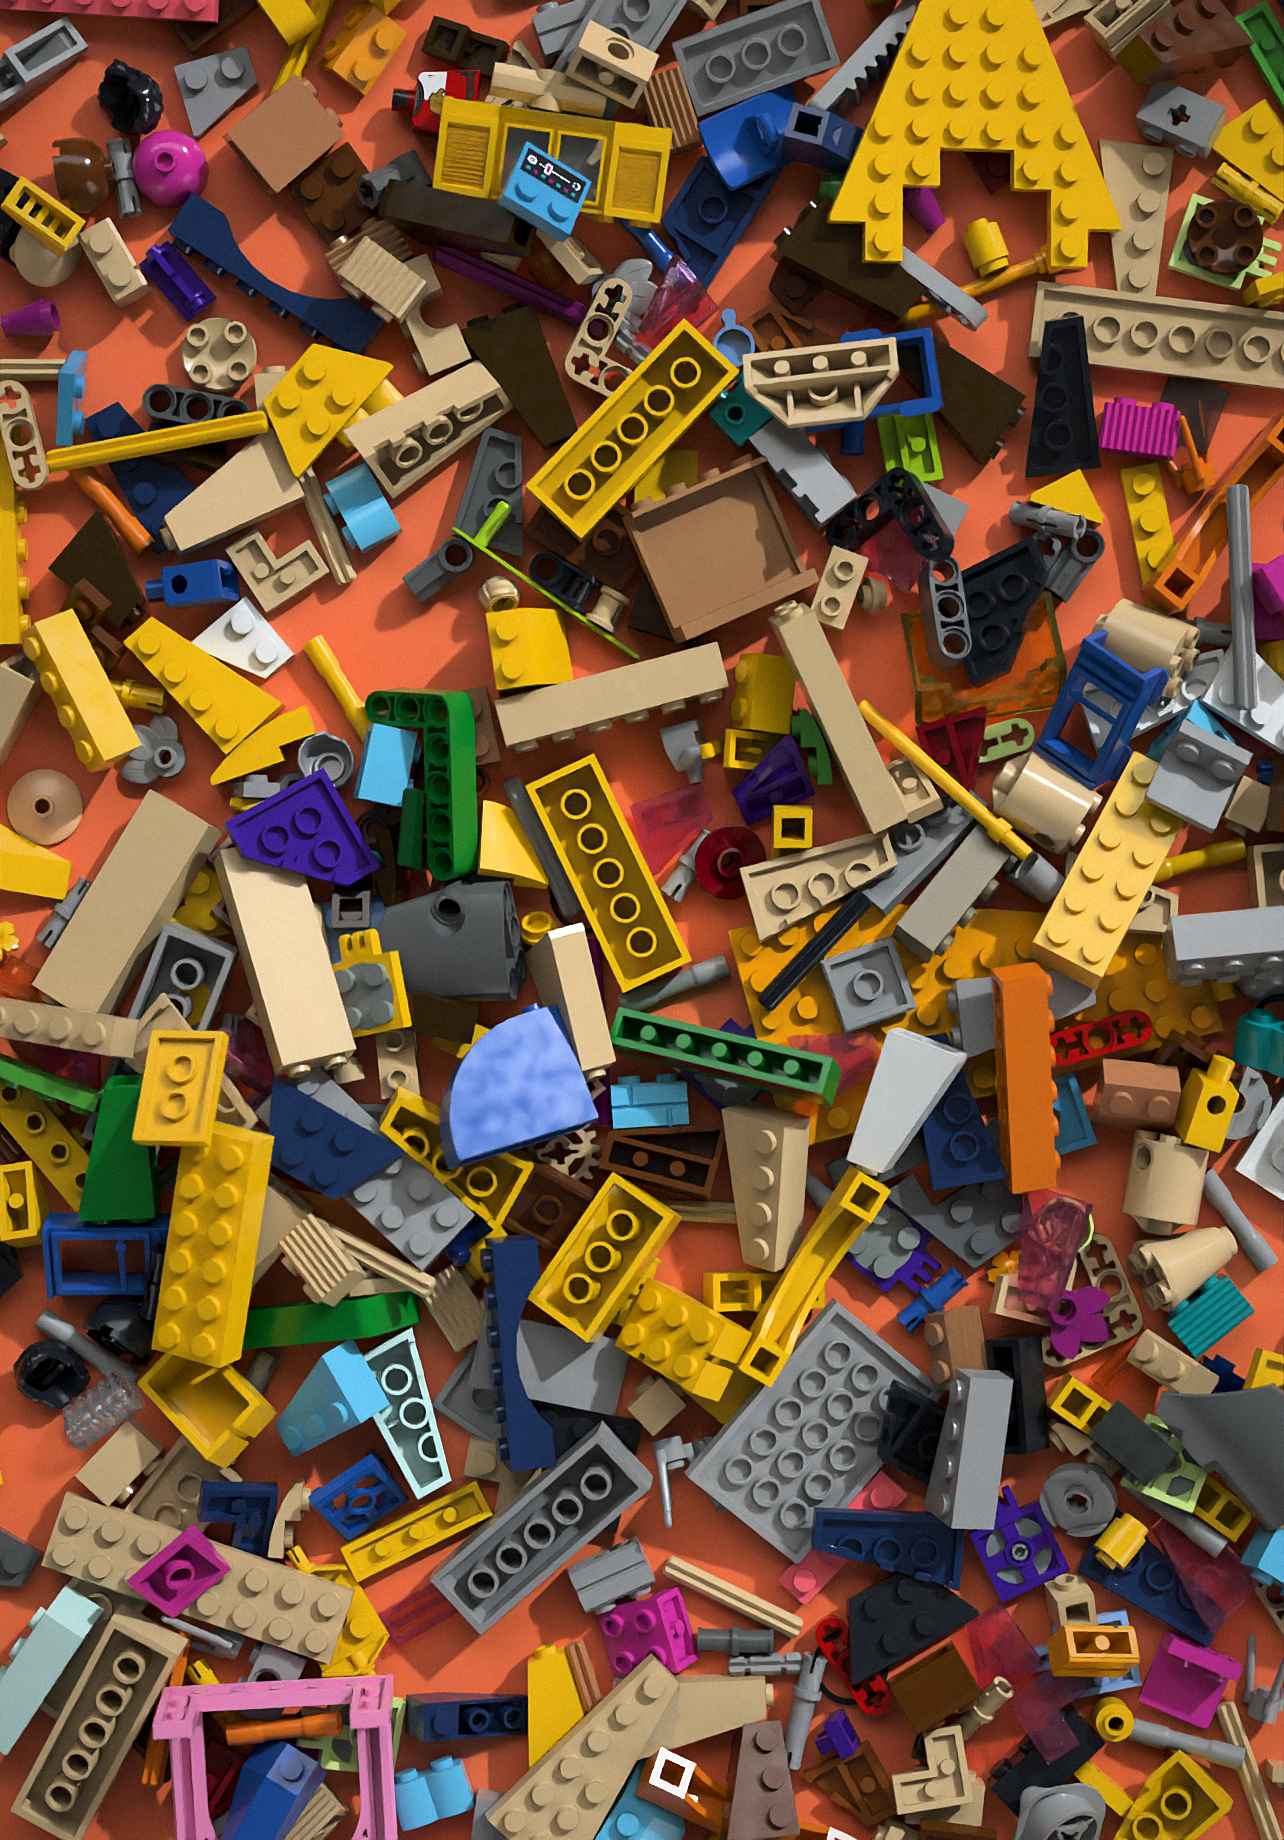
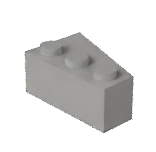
[747,418,857,532]

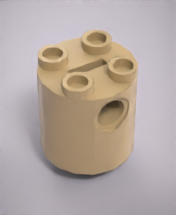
[1091,598,1200,700]
[990,750,1103,857]
[1121,1129,1209,1236]

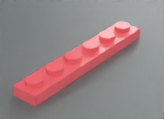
[0,0,219,23]

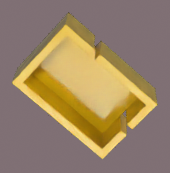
[614,1277,753,1402]
[137,1353,278,1469]

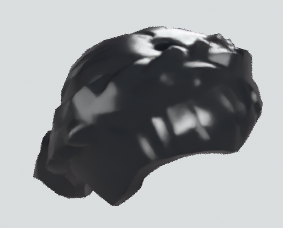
[97,59,164,135]
[13,1340,91,1411]

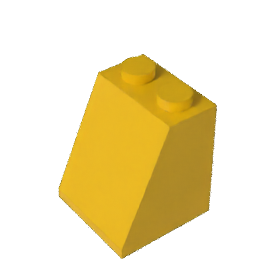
[486,608,573,695]

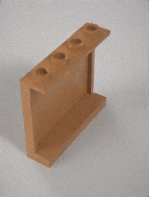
[622,453,820,644]

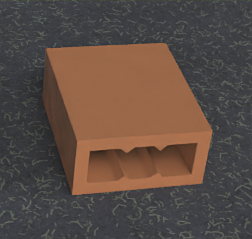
[222,74,345,196]

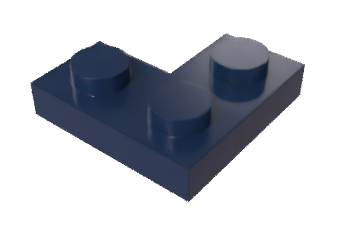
[197,1481,279,1555]

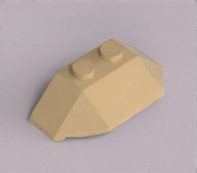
[742,337,899,429]

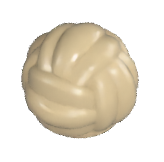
[478,575,521,612]

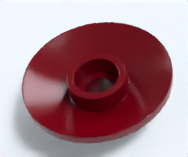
[694,825,766,900]

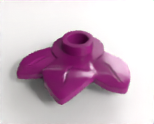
[1043,1286,1110,1360]

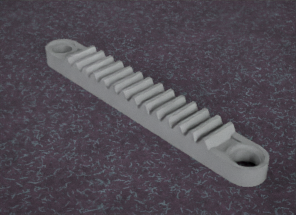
[807,0,919,116]

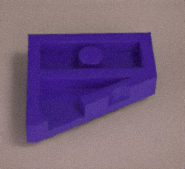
[732,734,816,826]

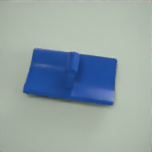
[697,83,798,190]

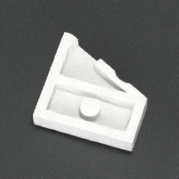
[191,596,295,679]

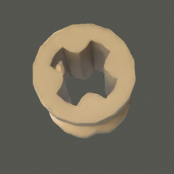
[585,585,631,635]

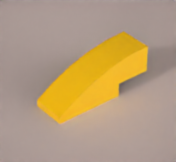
[210,705,317,787]
[703,1270,825,1312]

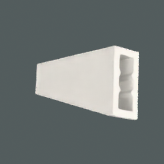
[846,1027,969,1176]

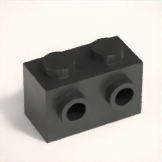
[1087,1400,1179,1488]

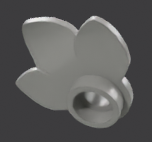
[592,258,667,334]
[120,712,187,784]

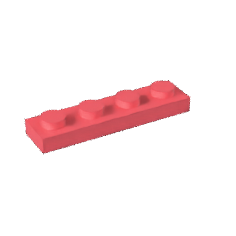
[777,1468,908,1606]

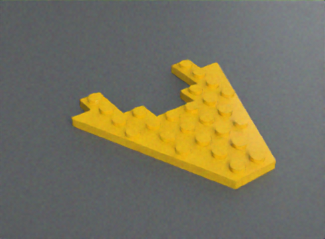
[827,0,1122,269]

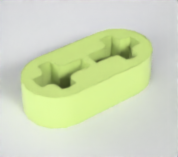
[979,718,1035,763]

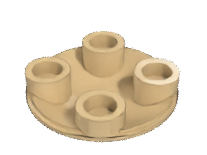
[9,210,82,287]
[181,317,257,392]

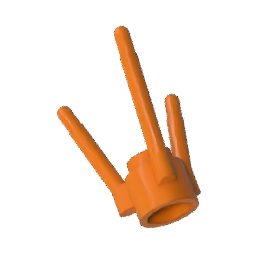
[1162,399,1216,495]

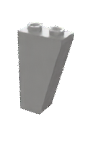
[946,969,1096,1057]

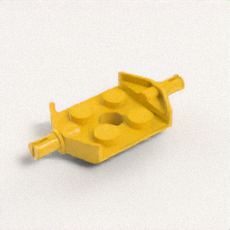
[285,1544,390,1677]

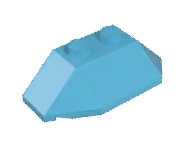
[593,1757,686,1840]

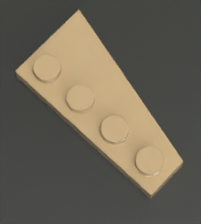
[740,829,897,943]

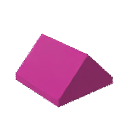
[127,1523,231,1619]

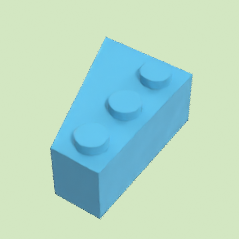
[275,1339,390,1458]

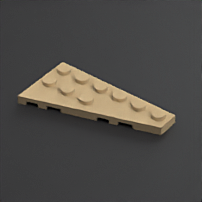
[485,1653,679,1840]

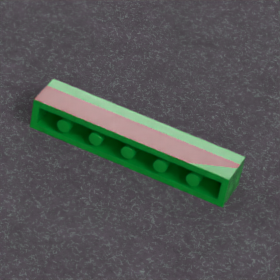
[610,1007,842,1106]

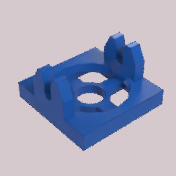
[308,1449,409,1542]

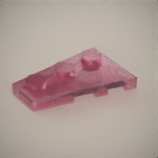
[1018,1189,1093,1313]

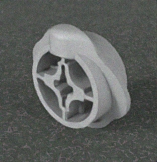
[1013,1783,1106,1840]

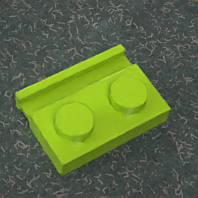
[876,413,944,487]

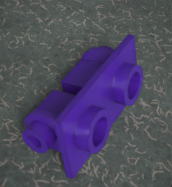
[139,240,217,322]

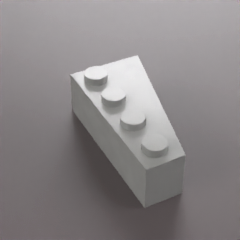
[923,1368,1013,1530]

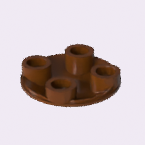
[1187,199,1263,275]

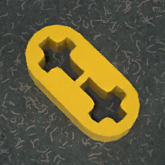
[1074,1760,1135,1818]

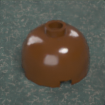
[52,137,117,215]

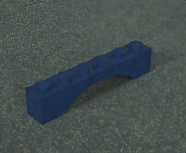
[167,192,385,356]
[480,1233,556,1472]

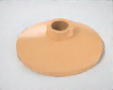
[7,769,83,845]

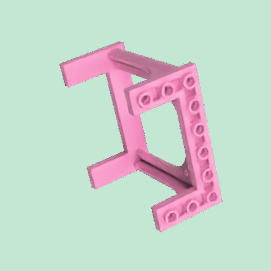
[153,1674,398,1840]

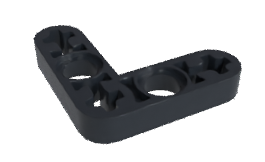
[826,467,954,562]

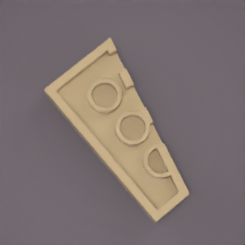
[1097,139,1174,296]
[120,992,259,1130]

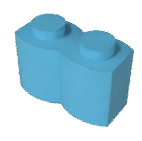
[323,462,403,553]
[394,1755,476,1831]

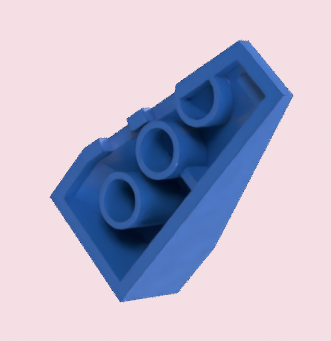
[221,1739,327,1840]

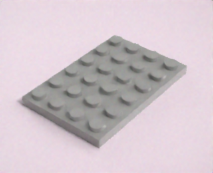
[684,1298,945,1565]

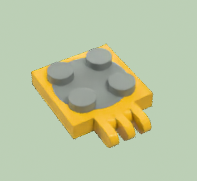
[331,928,412,1038]

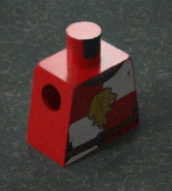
[392,70,481,140]

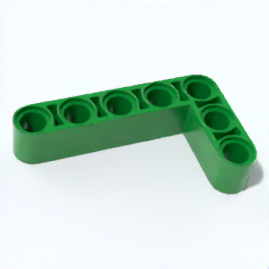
[365,687,478,881]
[242,1291,421,1350]

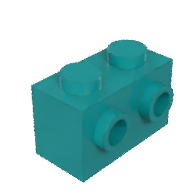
[707,371,775,451]

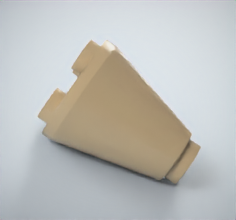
[1126,1226,1238,1311]

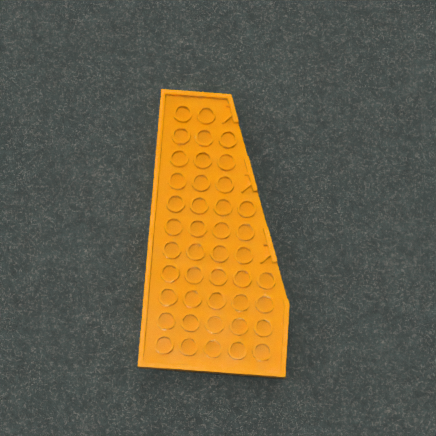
[727,901,1224,1146]

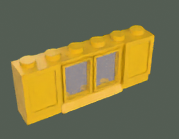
[432,96,673,228]

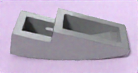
[0,16,88,112]

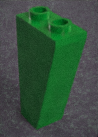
[78,1074,161,1225]

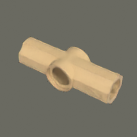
[489,62,607,118]

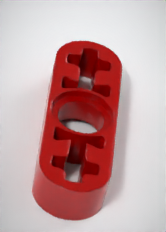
[1050,1010,1153,1066]
[815,1615,891,1716]

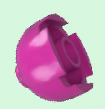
[132,129,209,209]

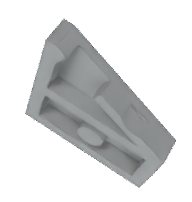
[173,46,258,140]

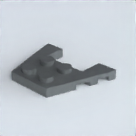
[887,1115,1036,1269]

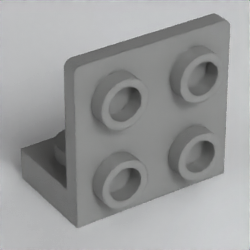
[1144,719,1253,833]

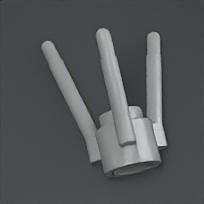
[652,1435,720,1528]
[161,1615,246,1661]
[1242,1634,1284,1724]

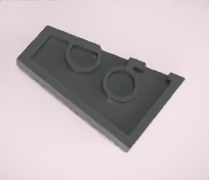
[451,427,523,559]

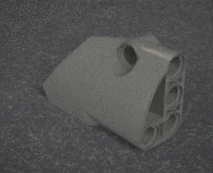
[376,878,527,1003]
[1156,1383,1284,1531]

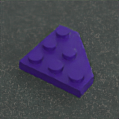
[222,768,380,887]

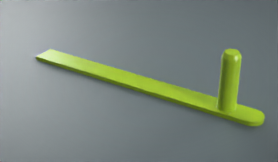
[451,501,640,660]

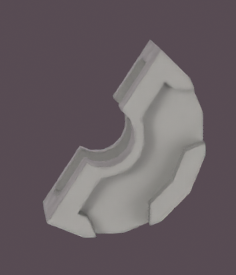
[1225,1064,1272,1140]

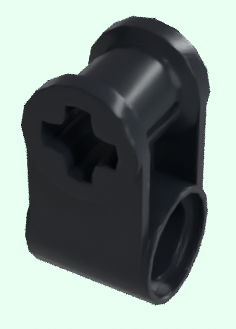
[529,552,602,615]

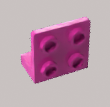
[596,1586,700,1682]
[1138,1630,1243,1729]

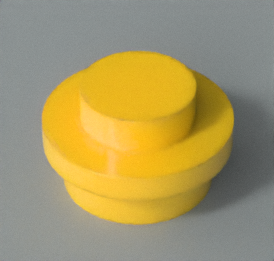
[520,911,557,946]

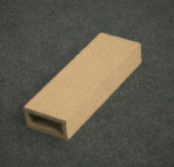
[768,600,908,834]
[32,789,223,1015]
[213,847,356,1078]

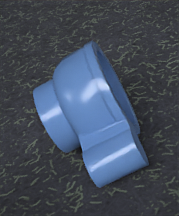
[713,309,755,368]

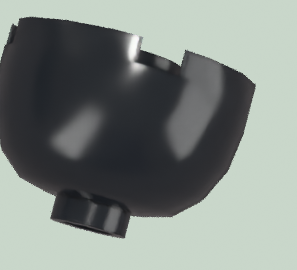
[82,1296,156,1367]

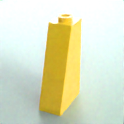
[527,1643,586,1770]

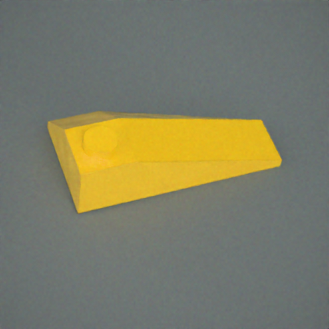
[0,824,73,900]
[1113,1749,1233,1840]

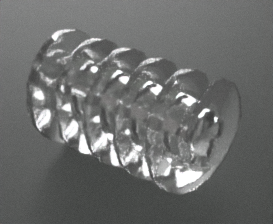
[62,1372,146,1450]

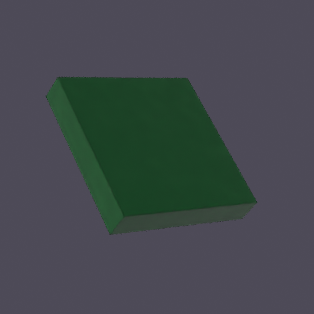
[397,788,427,871]

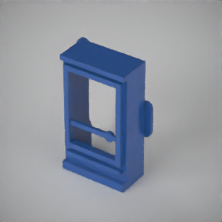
[805,327,944,433]
[1032,629,1169,790]
[41,1213,171,1298]

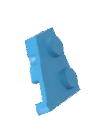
[56,350,88,447]

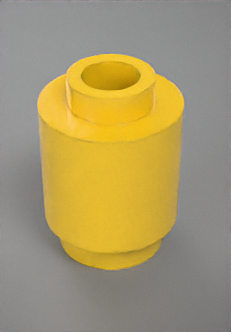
[961,218,1010,278]
[1093,1512,1149,1571]
[1091,1696,1134,1742]

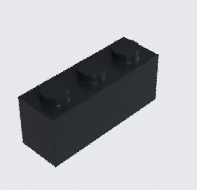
[985,1334,1050,1454]
[987,1703,1105,1817]

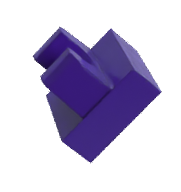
[814,1708,861,1760]

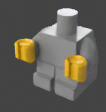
[659,717,724,784]

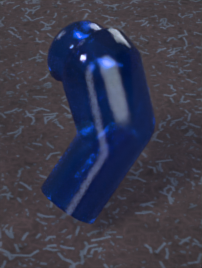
[446,1216,493,1266]

